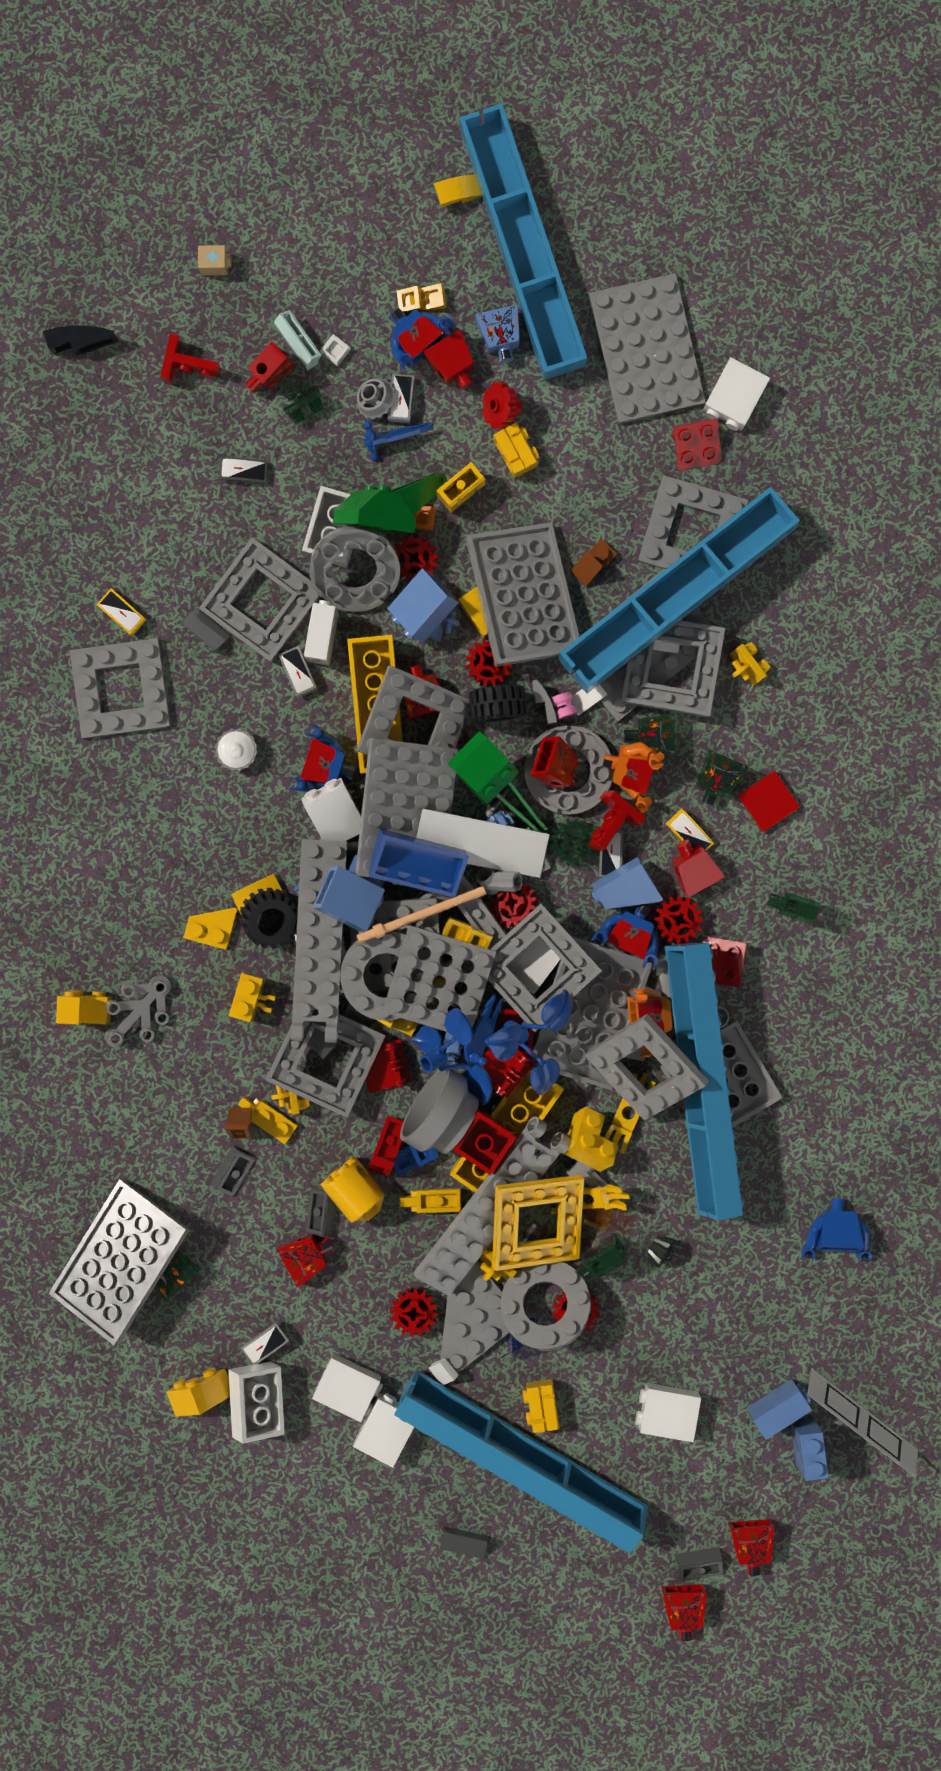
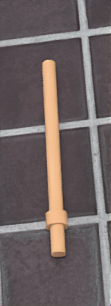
[356,886,486,943]

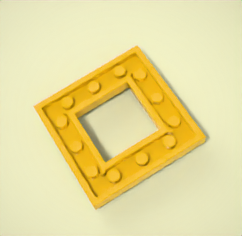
[492,1175,584,1271]

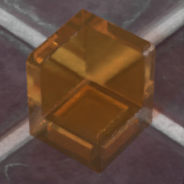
[582,1199,614,1233]

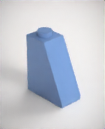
[591,857,663,909]

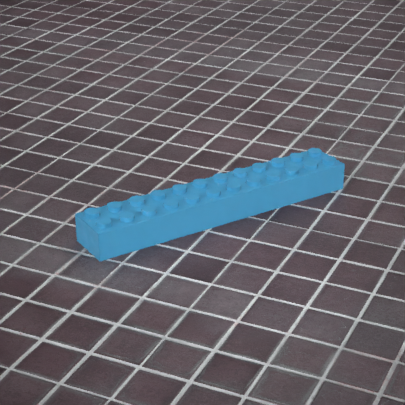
[460,103,587,380]
[558,487,800,694]
[665,943,744,1221]
[394,1370,648,1553]

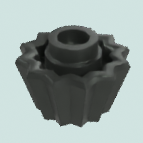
[647,1236,676,1267]

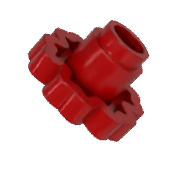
[482,382,522,429]

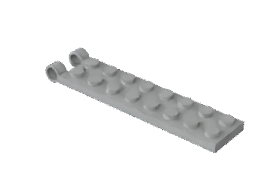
[291,839,348,1043]
[414,1116,571,1296]

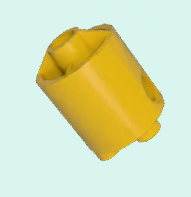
[320,1156,385,1223]

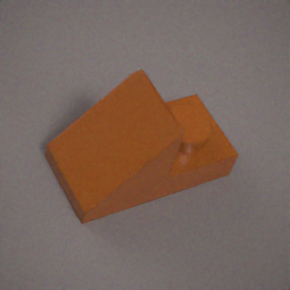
[570,539,617,587]
[225,1107,253,1139]

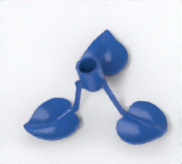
[484,990,571,1095]
[411,1008,492,1106]

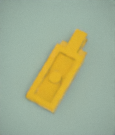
[238,1096,298,1144]
[399,1188,462,1213]

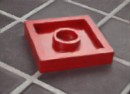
[737,770,800,832]

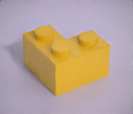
[56,990,112,1025]
[563,1107,619,1172]
[166,1367,230,1417]

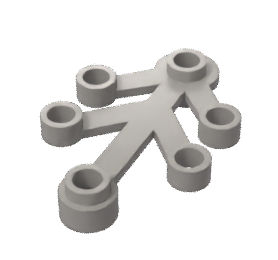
[105,975,171,1047]

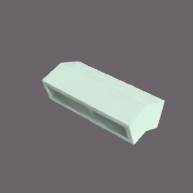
[274,310,322,371]

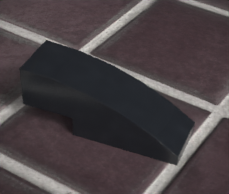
[43,325,119,356]

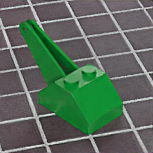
[333,473,447,533]
[447,731,549,833]

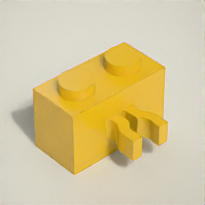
[229,972,276,1022]

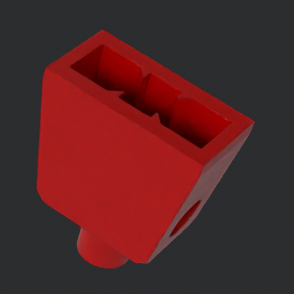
[423,329,474,390]
[672,840,725,898]

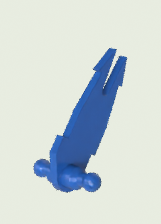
[364,421,434,461]
[460,995,502,1066]

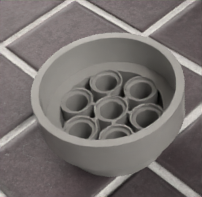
[400,1069,479,1154]

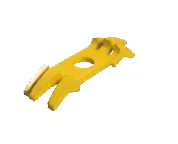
[604,1072,656,1154]
[550,1184,630,1215]

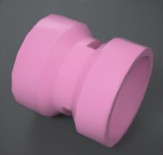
[550,691,578,720]

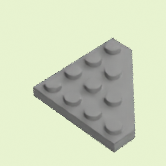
[440,1260,509,1373]

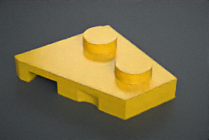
[183,908,238,950]

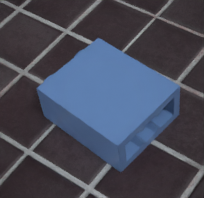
[387,568,459,643]
[312,866,385,931]
[747,1379,812,1440]
[791,1417,829,1481]

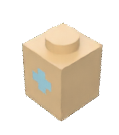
[198,245,232,276]

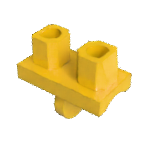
[729,642,771,686]
[271,1085,310,1115]
[479,1241,517,1281]

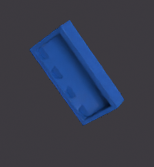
[369,829,469,898]

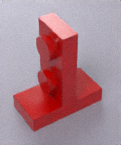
[160,333,221,385]
[588,790,646,850]
[368,1115,404,1177]

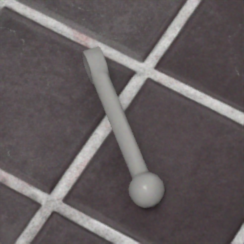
[486,779,517,818]

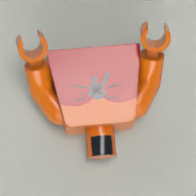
[602,742,664,813]
[627,987,673,1057]

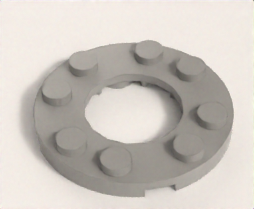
[310,526,400,612]
[524,725,613,815]
[340,930,428,1021]
[500,1262,591,1351]

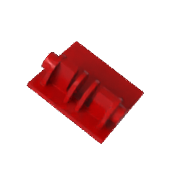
[672,418,722,471]
[703,937,747,987]
[365,1039,412,1093]
[482,1048,535,1098]

